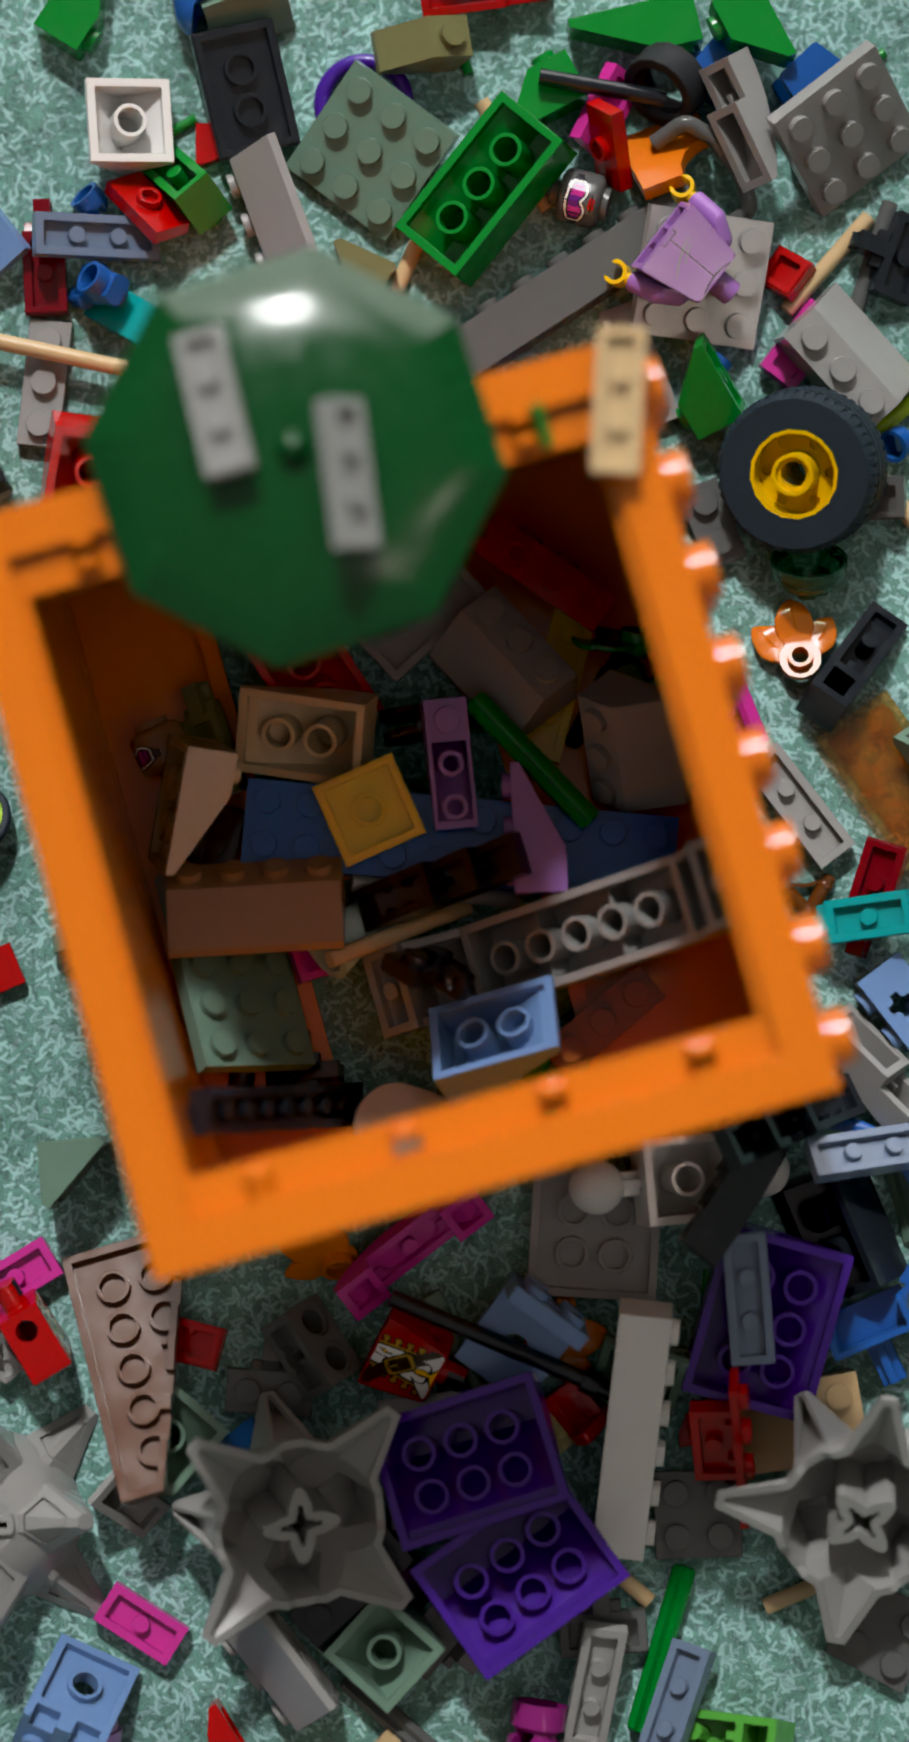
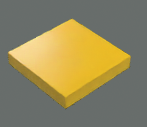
[312,752,427,867]

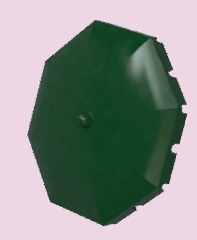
[82,246,508,669]

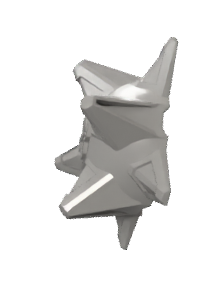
[172,1391,413,1647]
[714,1391,909,1645]
[0,1404,105,1630]

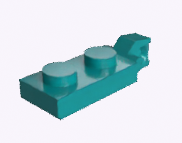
[816,889,909,945]

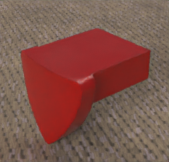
[544,1381,608,1446]

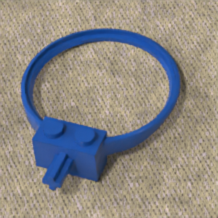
[827,1118,909,1387]

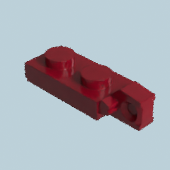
[21,198,69,318]
[844,836,909,959]

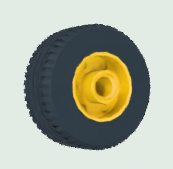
[717,385,888,554]

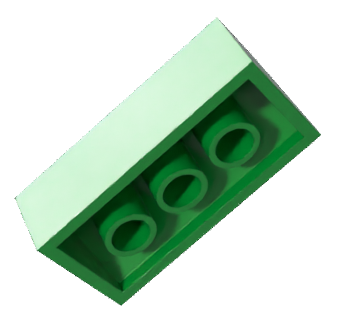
[395,90,578,287]

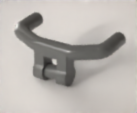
[649,115,757,219]

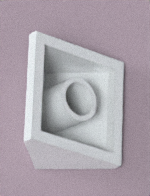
[84,77,174,175]

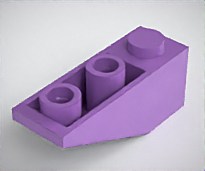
[419,696,479,831]
[501,762,568,896]

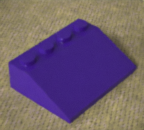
[681,1222,854,1421]
[379,1371,571,1552]
[409,1490,630,1681]

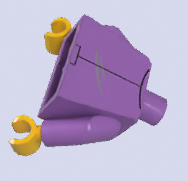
[604,174,740,306]

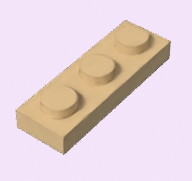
[589,325,647,477]

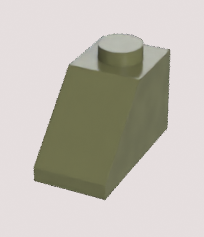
[370,14,473,75]

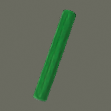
[467,692,599,829]
[627,1564,695,1733]

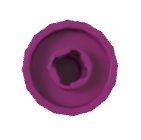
[506,1696,568,1742]

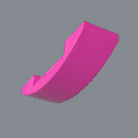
[333,1192,495,1321]

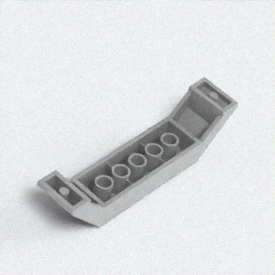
[362,837,733,1039]

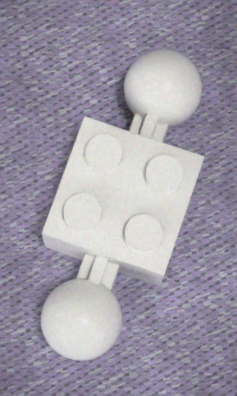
[568,1131,790,1227]

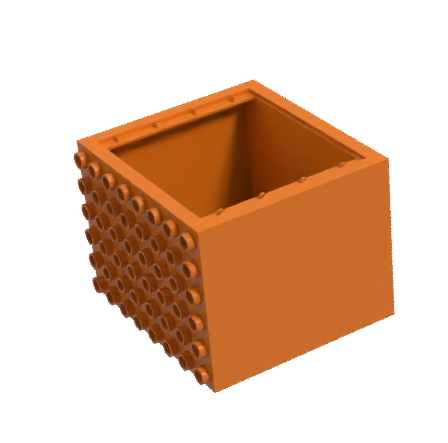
[0,344,858,1282]

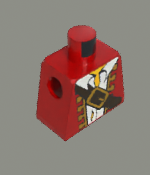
[0,1277,72,1386]
[357,1307,468,1402]

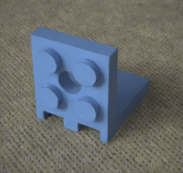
[454,1270,589,1384]
[12,1633,140,1742]

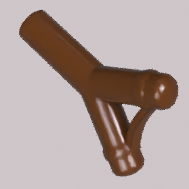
[784,873,836,917]

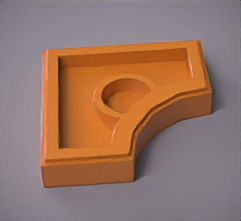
[627,113,710,200]

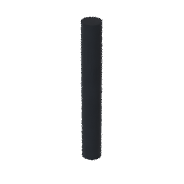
[538,68,667,107]

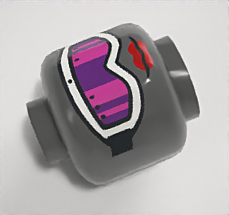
[548,168,613,229]

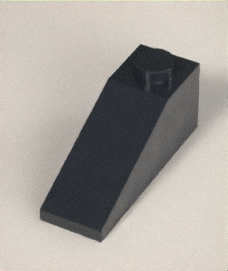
[796,601,908,733]

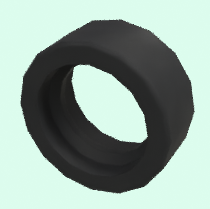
[624,42,708,127]

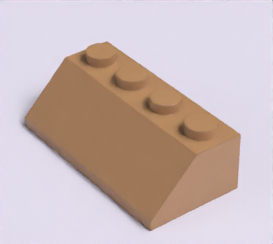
[166,855,346,959]

